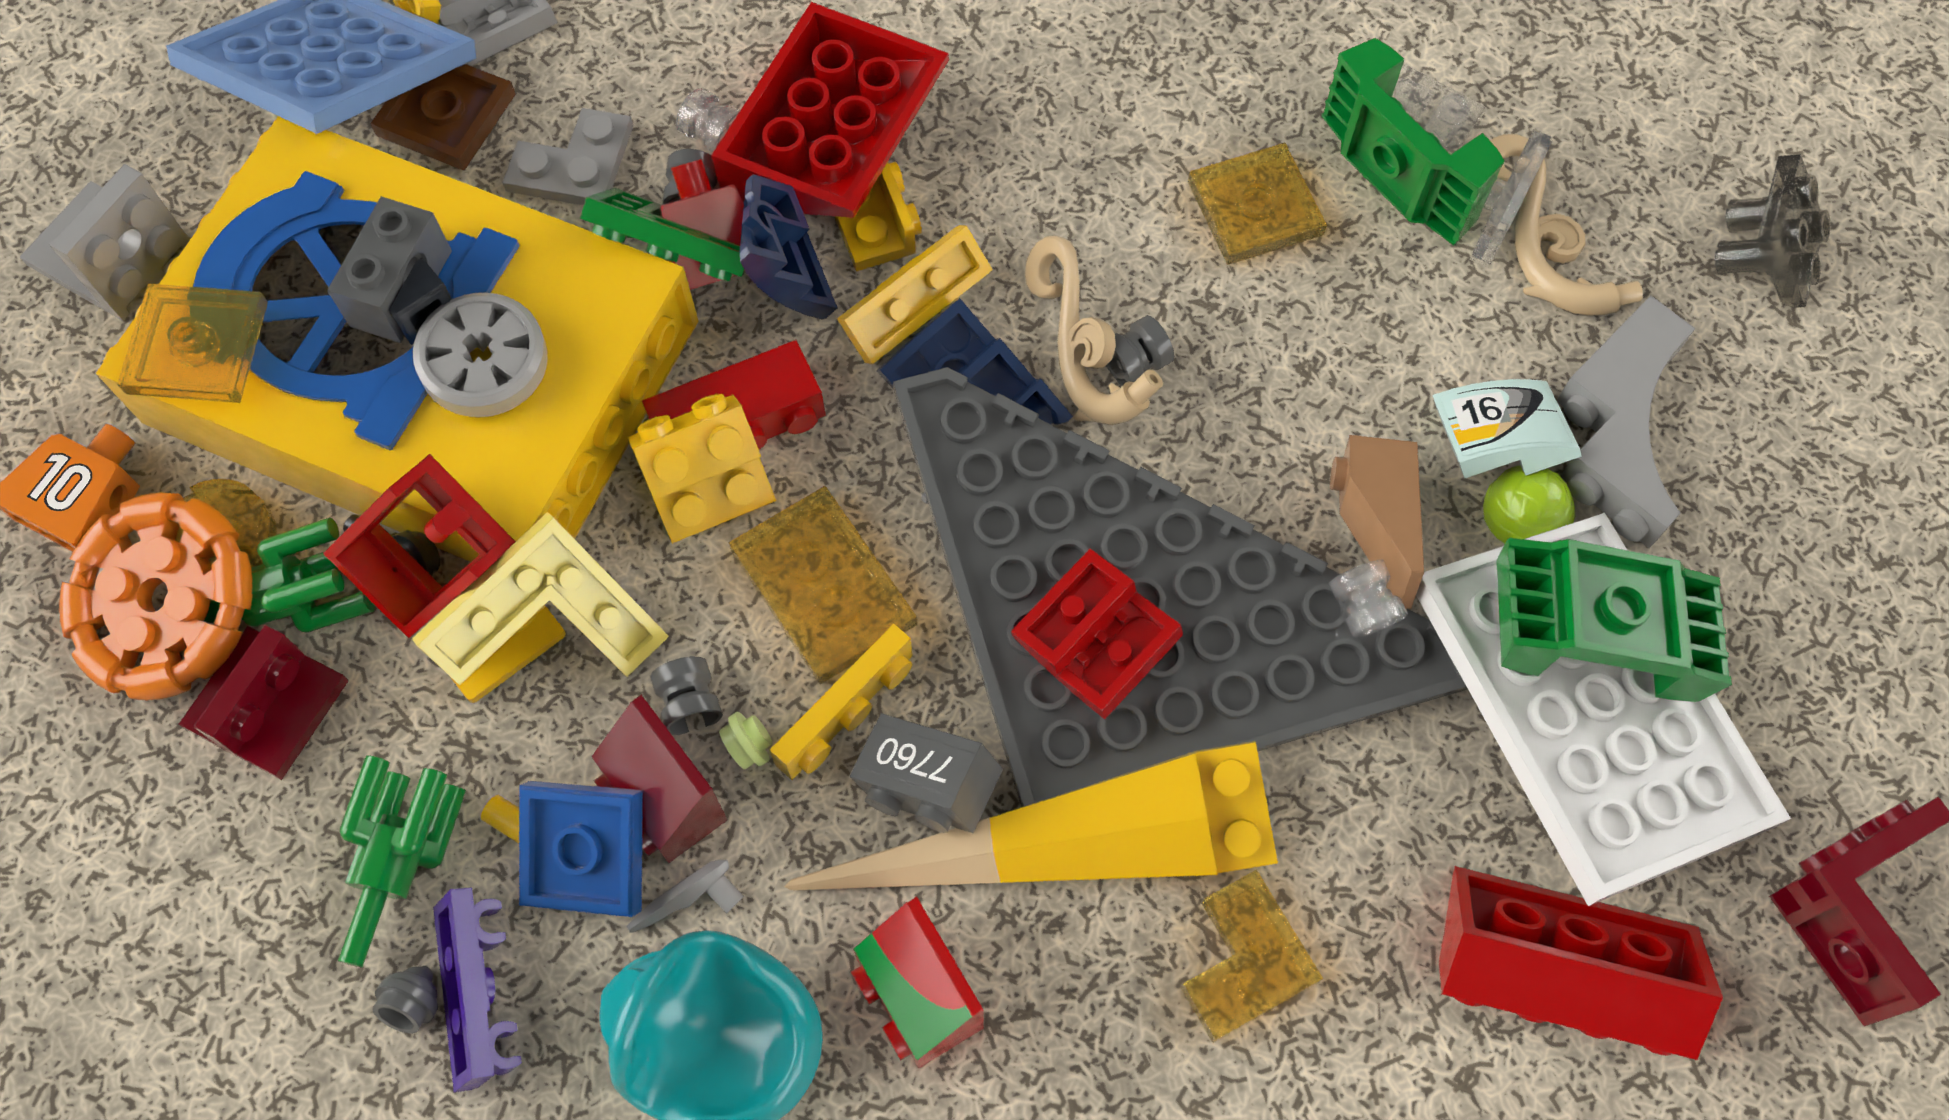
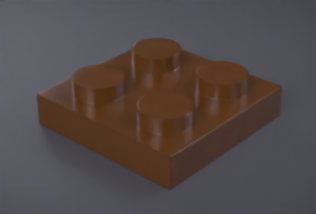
[370,64,516,171]

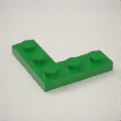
[580,188,746,281]

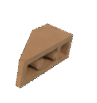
[1330,435,1424,609]

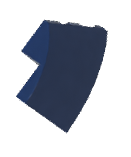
[740,174,838,320]
[876,298,1073,425]

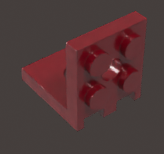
[1769,797,1949,1027]

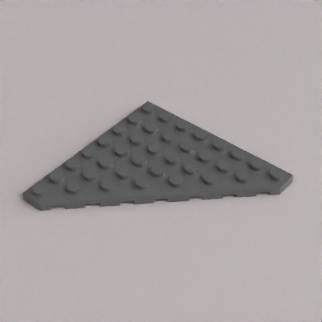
[893,367,1468,807]

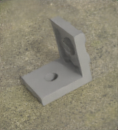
[20,164,190,321]

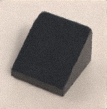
[389,258,452,345]

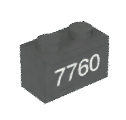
[850,713,1003,833]

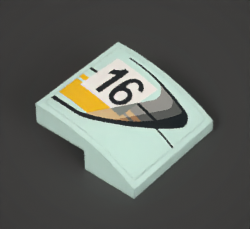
[1432,379,1582,478]

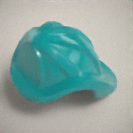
[600,930,823,1120]

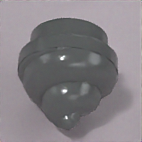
[372,966,438,1034]

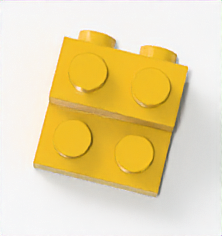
[627,394,776,543]

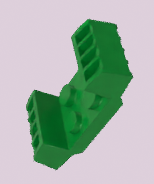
[1321,38,1505,246]
[1496,538,1732,702]

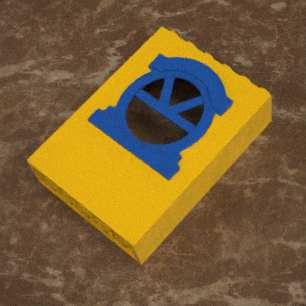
[96,116,699,562]

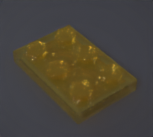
[728,486,918,685]

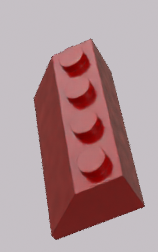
[1439,866,1723,1060]

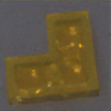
[1181,869,1323,1043]

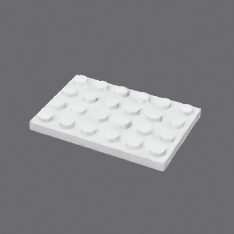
[1416,513,1791,906]

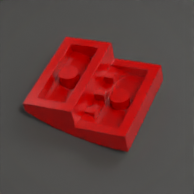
[1011,549,1183,720]

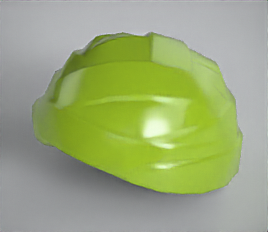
[1483,465,1576,544]

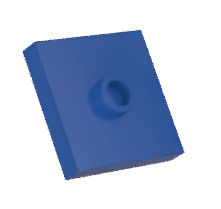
[519,781,643,917]

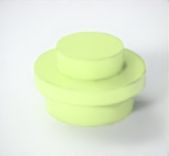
[719,711,773,769]

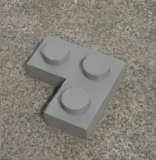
[502,108,634,205]

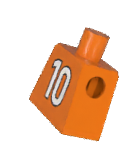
[0,424,140,552]

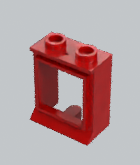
[323,454,516,638]

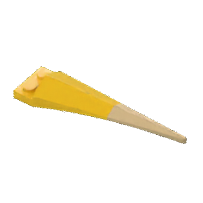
[784,741,1278,890]

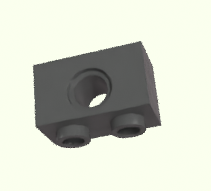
[327,196,452,343]

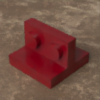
[178,625,349,780]

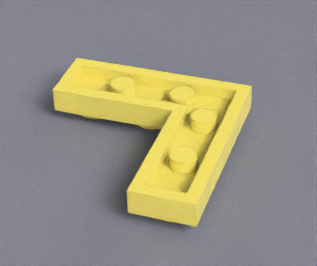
[412,512,669,685]

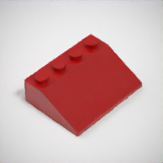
[711,2,949,218]

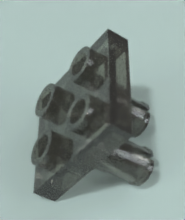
[1715,154,1831,308]

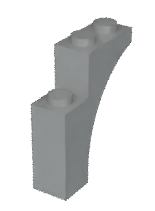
[1556,296,1695,548]

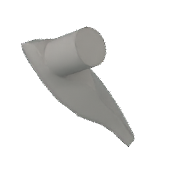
[627,860,744,933]

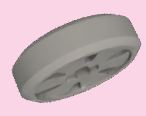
[413,293,548,417]

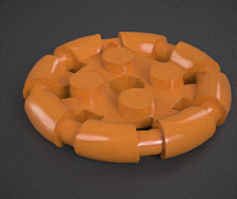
[59,492,253,701]

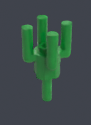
[204,517,375,633]
[338,755,466,968]

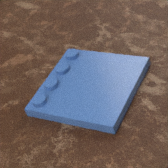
[166,0,476,134]

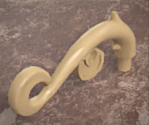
[1490,134,1643,316]
[1025,236,1163,425]

